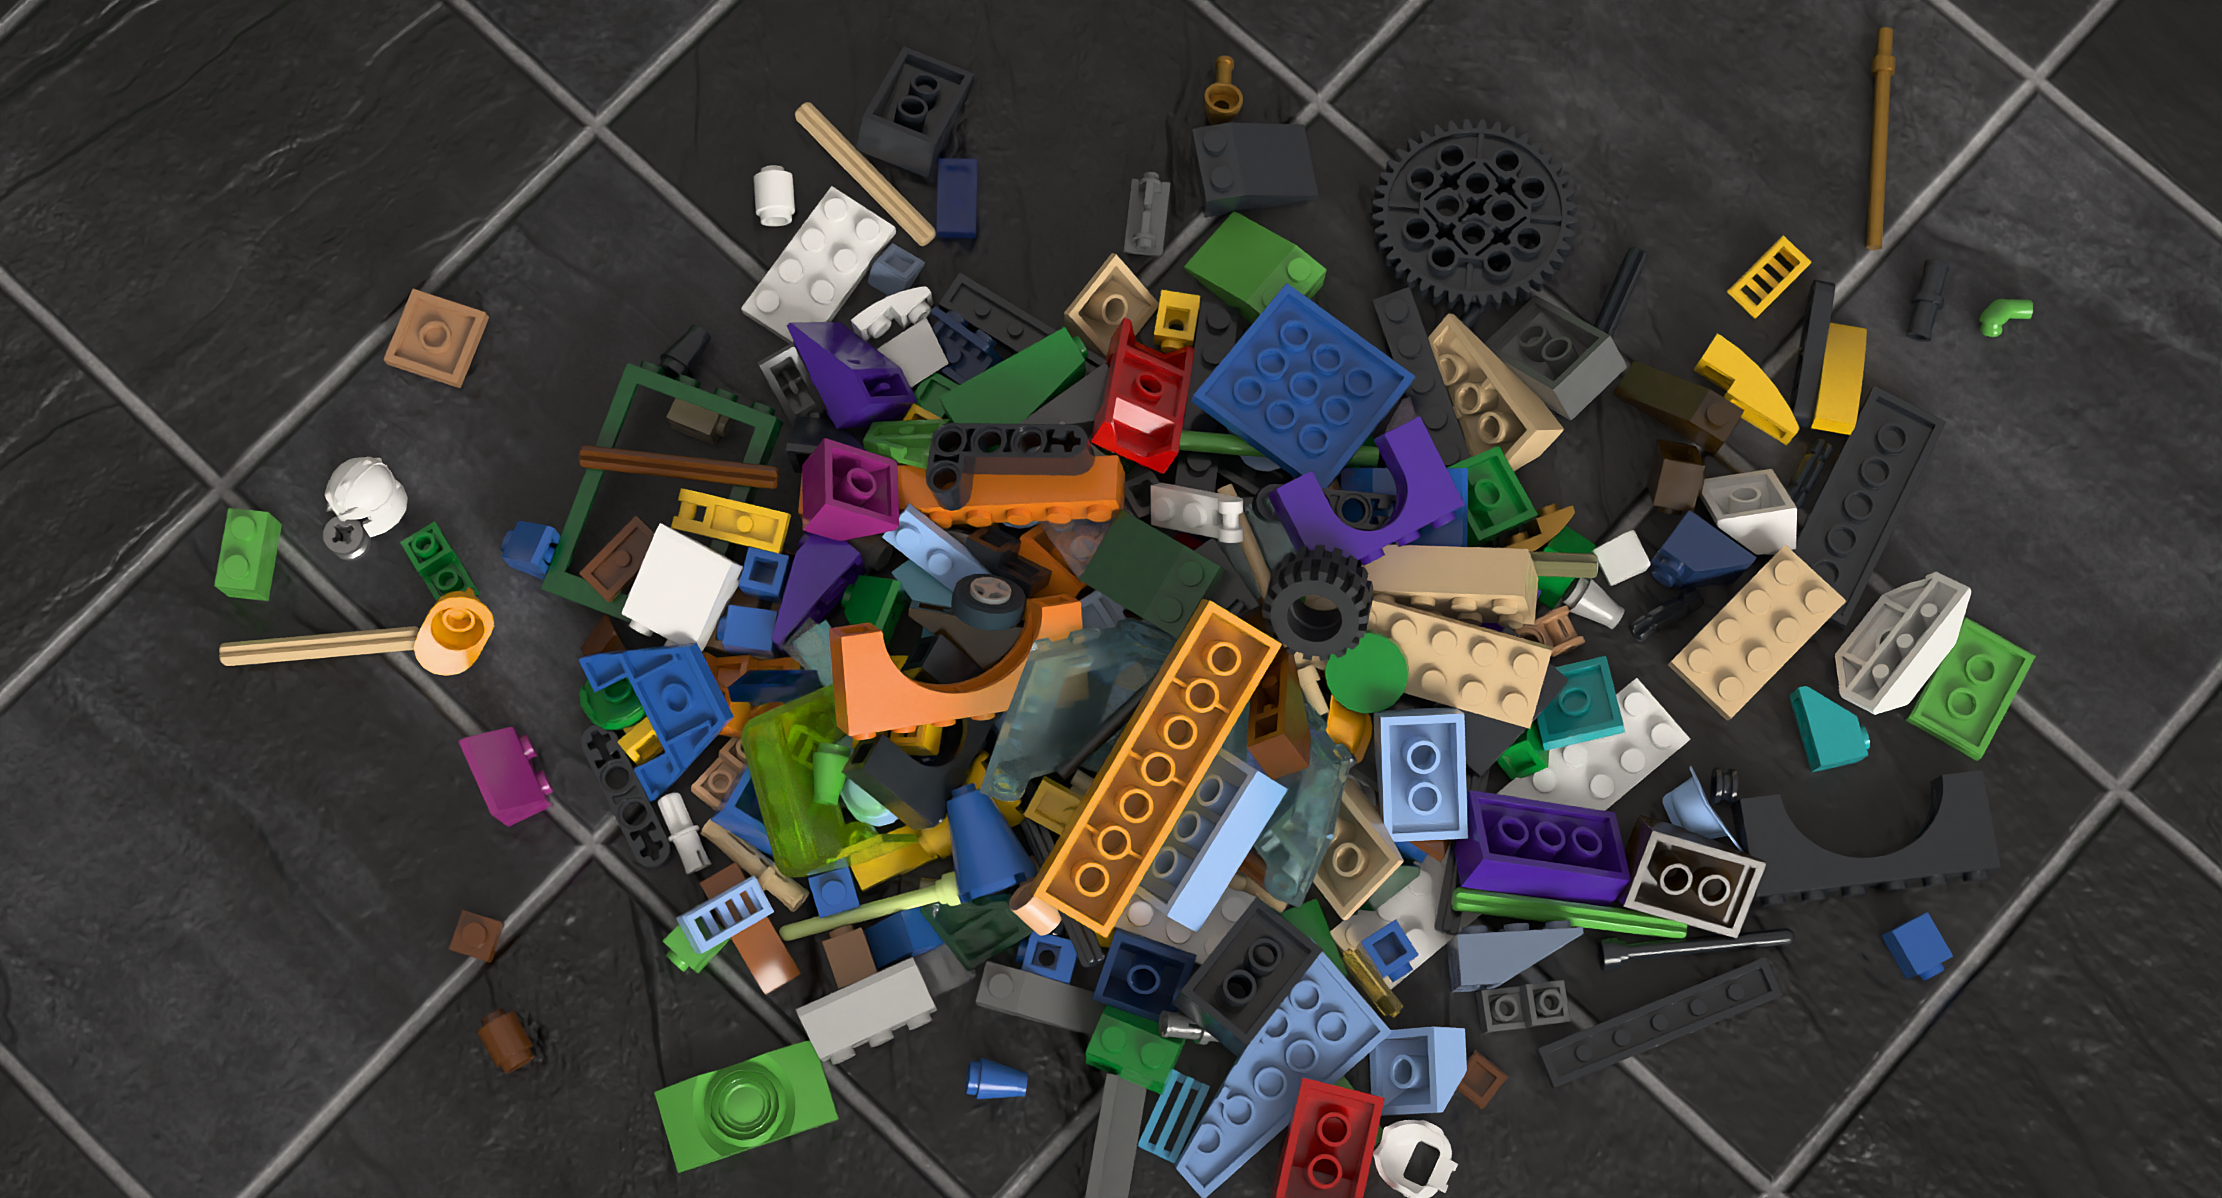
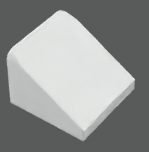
[1592,530,1650,587]

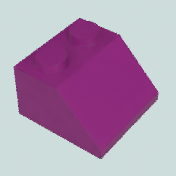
[802,438,899,541]
[458,727,554,827]

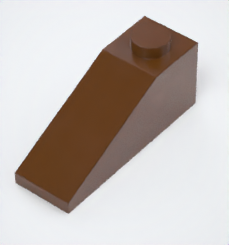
[1247,647,1311,780]

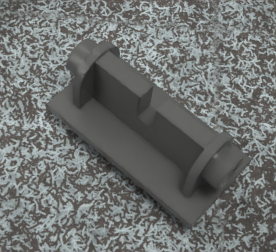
[1124,172,1170,257]

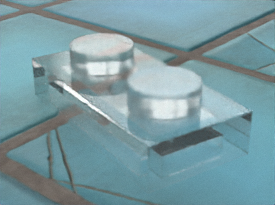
[782,617,834,694]

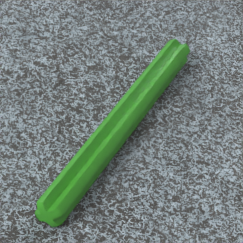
[1451,887,1687,939]

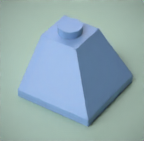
[1369,1026,1467,1116]

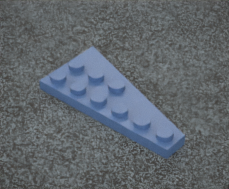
[1174,936,1392,1198]

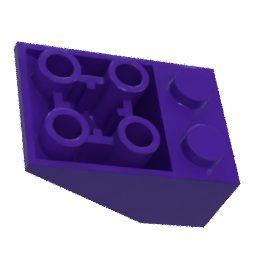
[786,322,918,429]

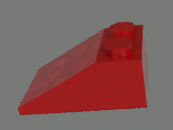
[1270,1077,1385,1198]

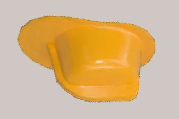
[414,587,494,676]
[1316,694,1373,766]

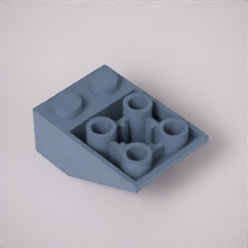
[1447,921,1583,993]

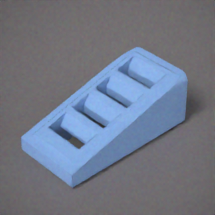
[677,875,774,954]

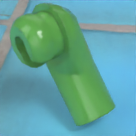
[1979,299,2033,337]

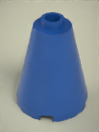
[946,783,1038,904]

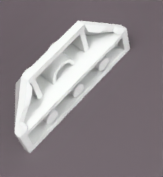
[1835,572,1971,715]

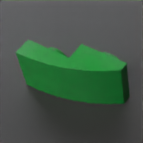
[400,521,480,601]

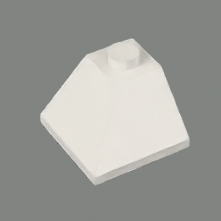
[1700,469,1797,555]

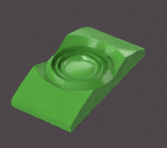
[654,1040,839,1173]

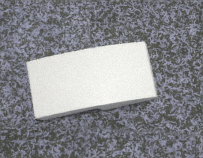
[851,286,933,342]

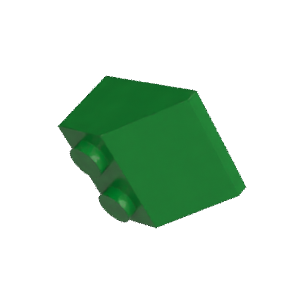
[1086,1005,1191,1095]

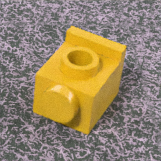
[1154,290,1201,353]

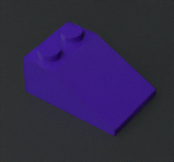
[771,532,867,658]

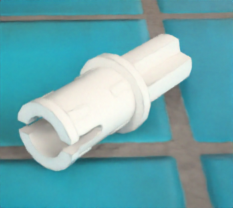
[658,793,711,875]

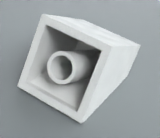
[621,523,743,652]

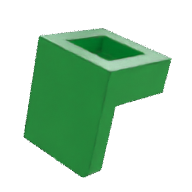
[1496,718,1550,781]

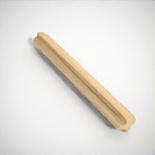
[795,102,936,246]
[219,626,420,666]

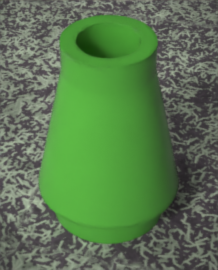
[813,743,851,806]

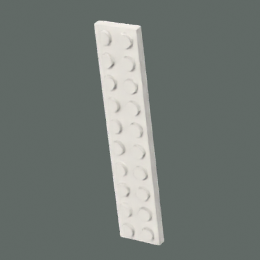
[1329,678,1690,998]

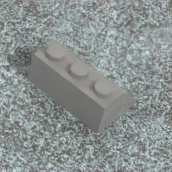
[796,957,937,1065]

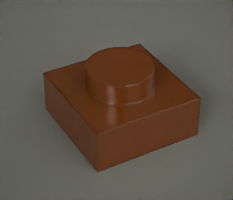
[449,910,505,963]

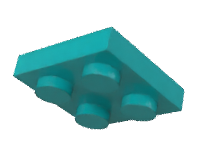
[1537,656,1625,751]

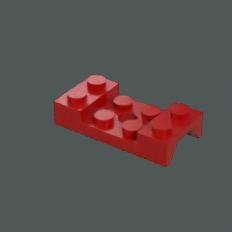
[1091,317,1195,474]

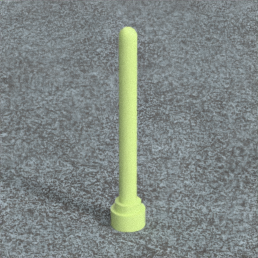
[779,871,961,941]

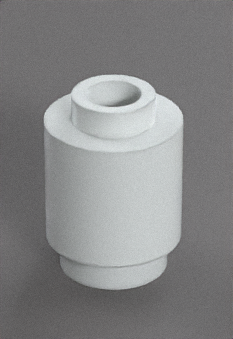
[753,165,795,226]

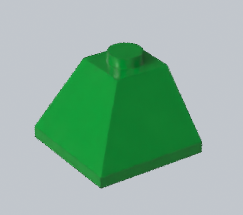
[841,575,907,650]

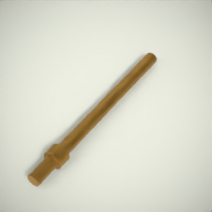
[1866,27,1896,250]

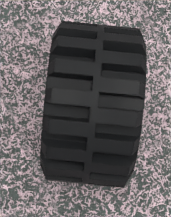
[1262,545,1373,661]

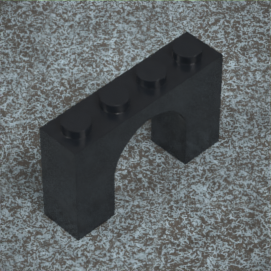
[842,634,1004,830]

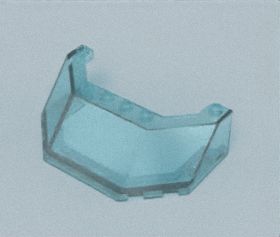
[979,618,1352,908]

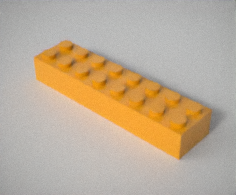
[1029,599,1282,938]

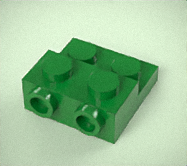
[1447,446,1538,547]

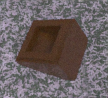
[581,614,627,657]

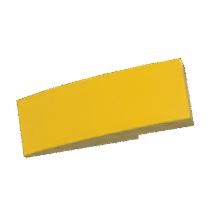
[1811,323,1867,435]
[1693,333,1800,445]

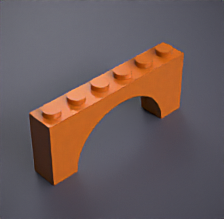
[829,593,1087,740]

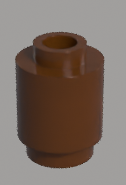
[477,1008,535,1074]

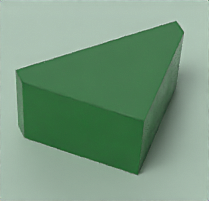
[1537,525,1596,611]

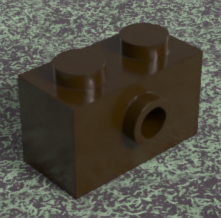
[1646,439,1705,515]

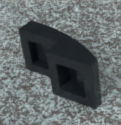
[965,525,1052,599]

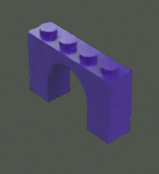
[1267,416,1465,566]

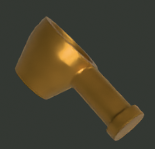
[1204,56,1243,125]

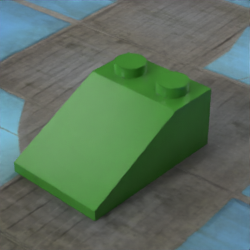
[1184,211,1327,324]

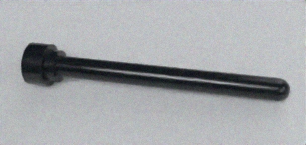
[1597,928,1795,971]

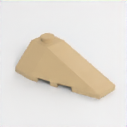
[1428,314,1564,471]

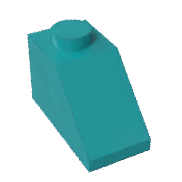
[1789,686,1870,773]

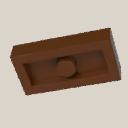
[579,515,655,603]

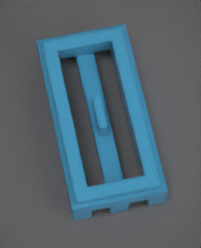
[1137,1069,1210,1164]

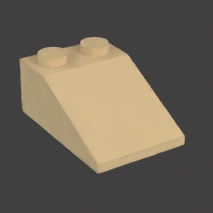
[1273,771,1404,921]

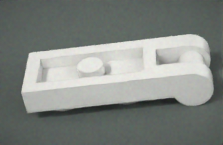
[1150,483,1243,543]

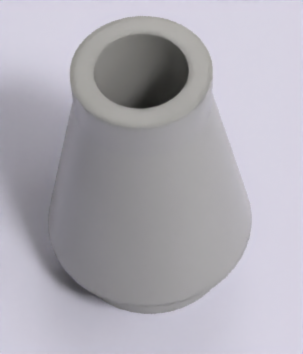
[1562,578,1625,629]

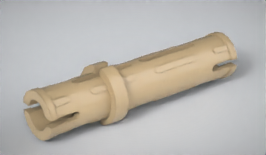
[700,819,810,912]

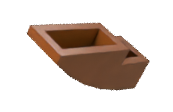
[700,862,801,995]

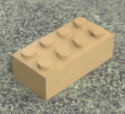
[1361,545,1538,629]
[1668,545,1846,720]

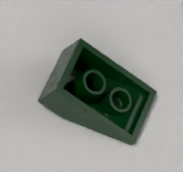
[1079,509,1227,639]

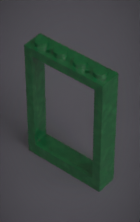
[541,360,783,623]

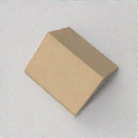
[1064,253,1159,360]

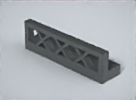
[1085,1073,1147,1198]

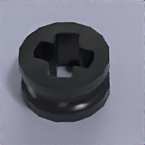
[1710,767,1738,805]

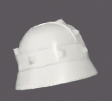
[325,457,408,537]

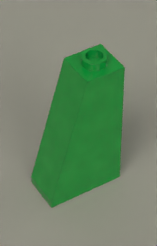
[939,327,1089,453]

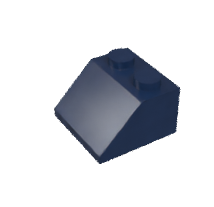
[1649,510,1757,590]
[1092,927,1197,1023]

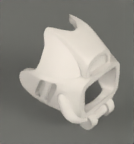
[1373,1120,1458,1198]

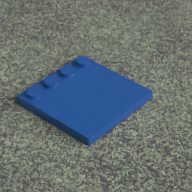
[1191,283,1416,489]

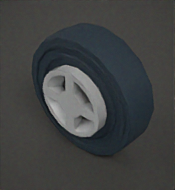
[951,574,1026,631]

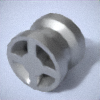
[323,516,371,561]

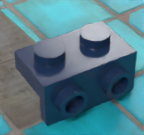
[931,306,1004,385]

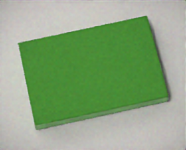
[1906,616,2036,761]

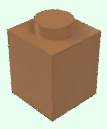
[822,924,879,990]

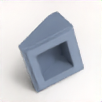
[868,243,925,296]

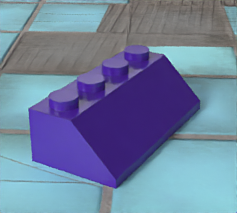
[1454,790,1631,907]

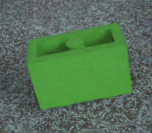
[214,508,282,601]

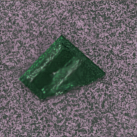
[920,894,1033,972]

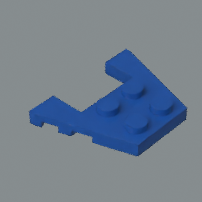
[579,643,734,802]

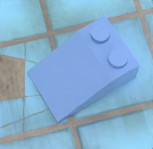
[1374,707,1468,842]

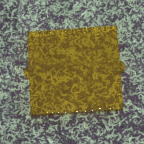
[1341,948,1404,1018]

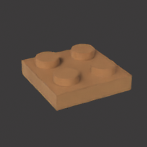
[383,289,489,388]

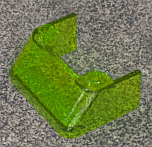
[741,684,918,877]

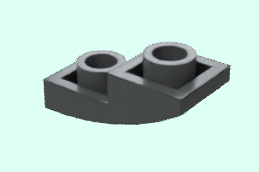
[1475,980,1571,1033]

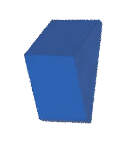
[864,902,956,970]

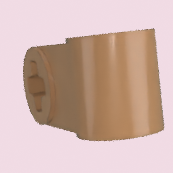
[1515,605,1585,658]

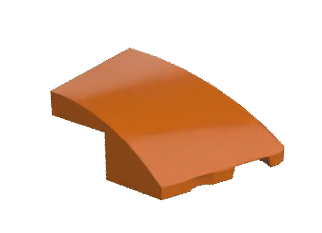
[702,652,801,740]

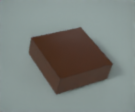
[1456,1050,1508,1110]

